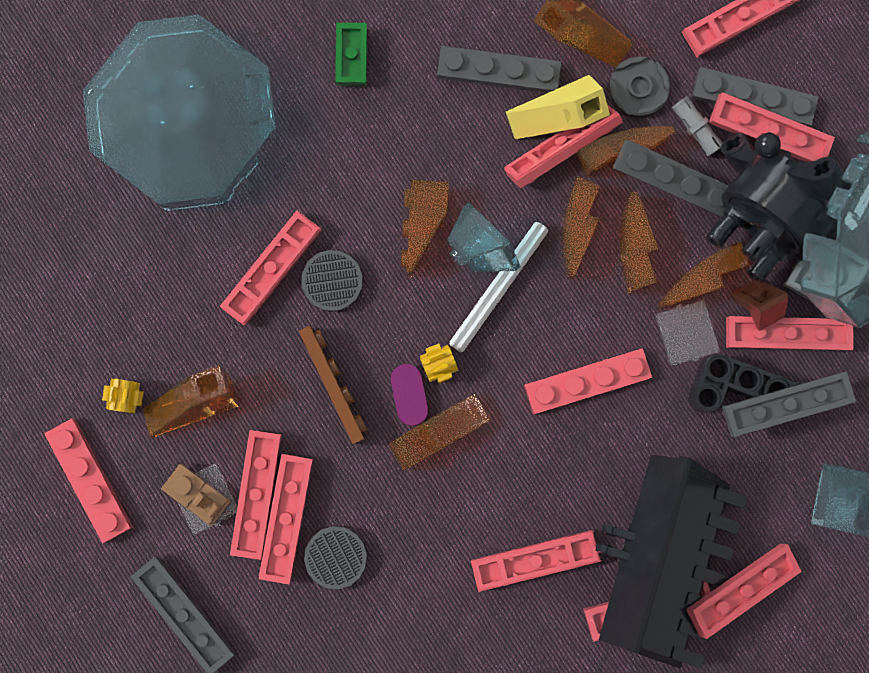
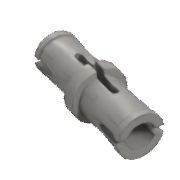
[672,96,723,156]

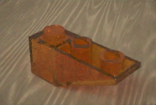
[534,0,634,67]
[401,180,449,277]
[143,365,238,438]

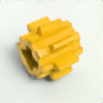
[420,343,458,383]
[102,378,144,413]

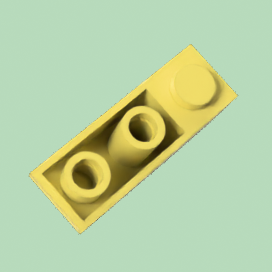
[506,75,610,139]

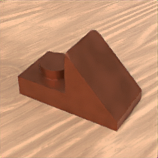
[732,280,788,331]

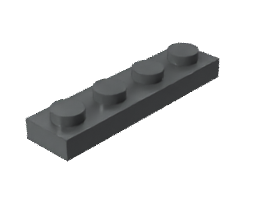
[437,46,561,93]
[691,67,819,127]
[612,140,729,217]
[722,371,856,437]
[130,555,236,673]

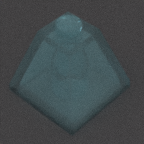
[447,202,521,272]
[811,463,869,537]

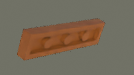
[299,325,368,444]

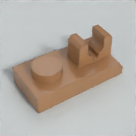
[161,463,231,526]

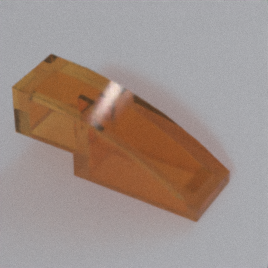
[574,126,676,177]
[561,176,600,279]
[620,191,658,294]
[657,242,749,309]
[388,394,490,471]

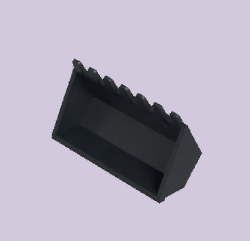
[595,455,747,669]

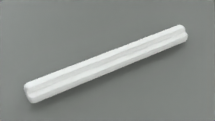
[450,222,548,352]

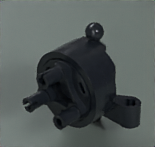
[706,132,851,283]

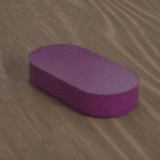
[391,364,428,426]

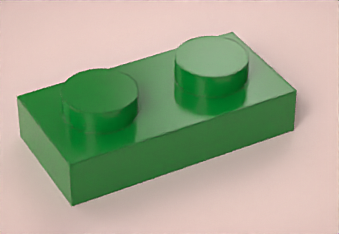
[335,23,367,86]

